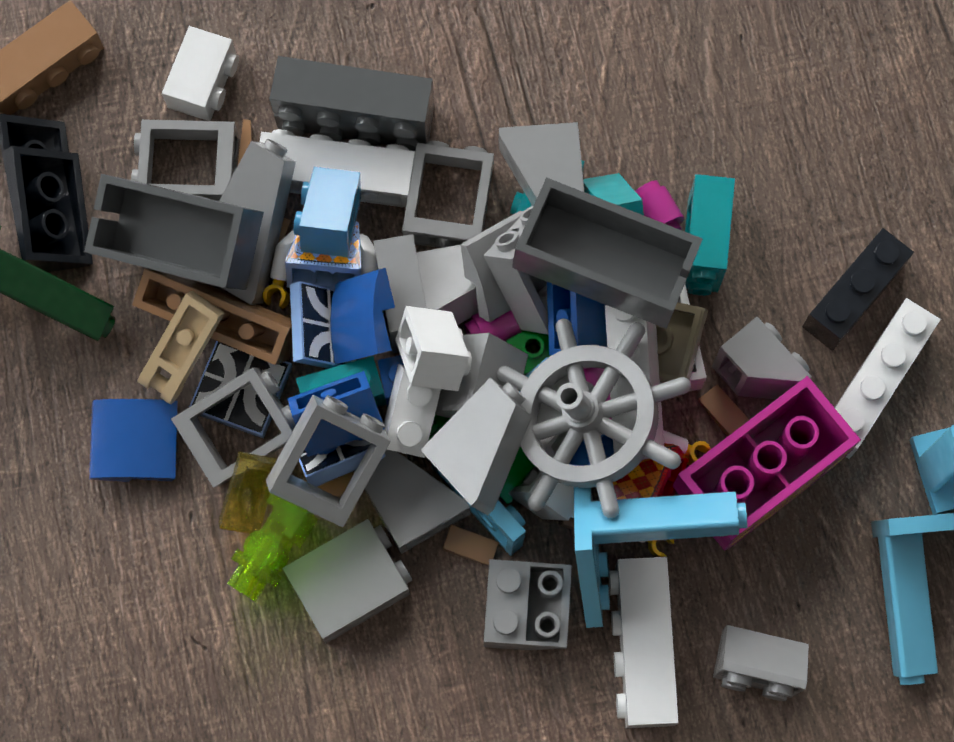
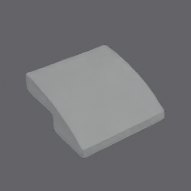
[461,210,547,322]

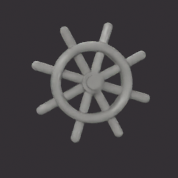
[497,318,691,518]

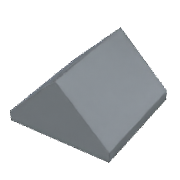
[435,333,528,418]

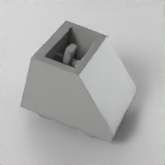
[712,317,812,399]
[484,559,572,650]
[713,625,809,701]

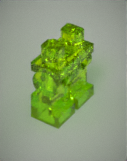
[227,493,318,602]

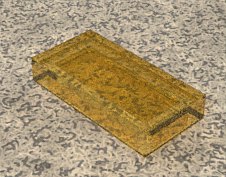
[218,452,277,536]

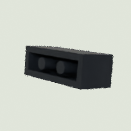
[802,228,914,351]

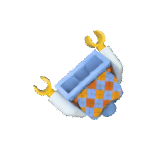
[263,221,383,312]

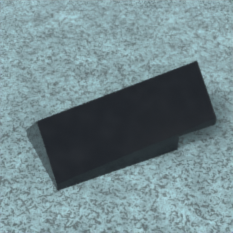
[0,114,93,272]

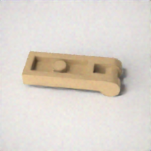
[137,291,225,404]

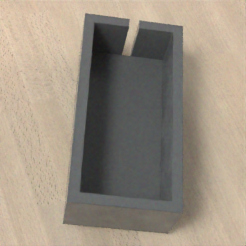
[269,56,435,151]
[84,174,264,290]
[512,177,703,329]

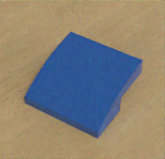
[330,268,395,365]
[89,399,178,482]

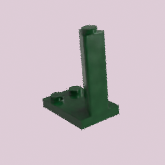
[0,226,116,341]

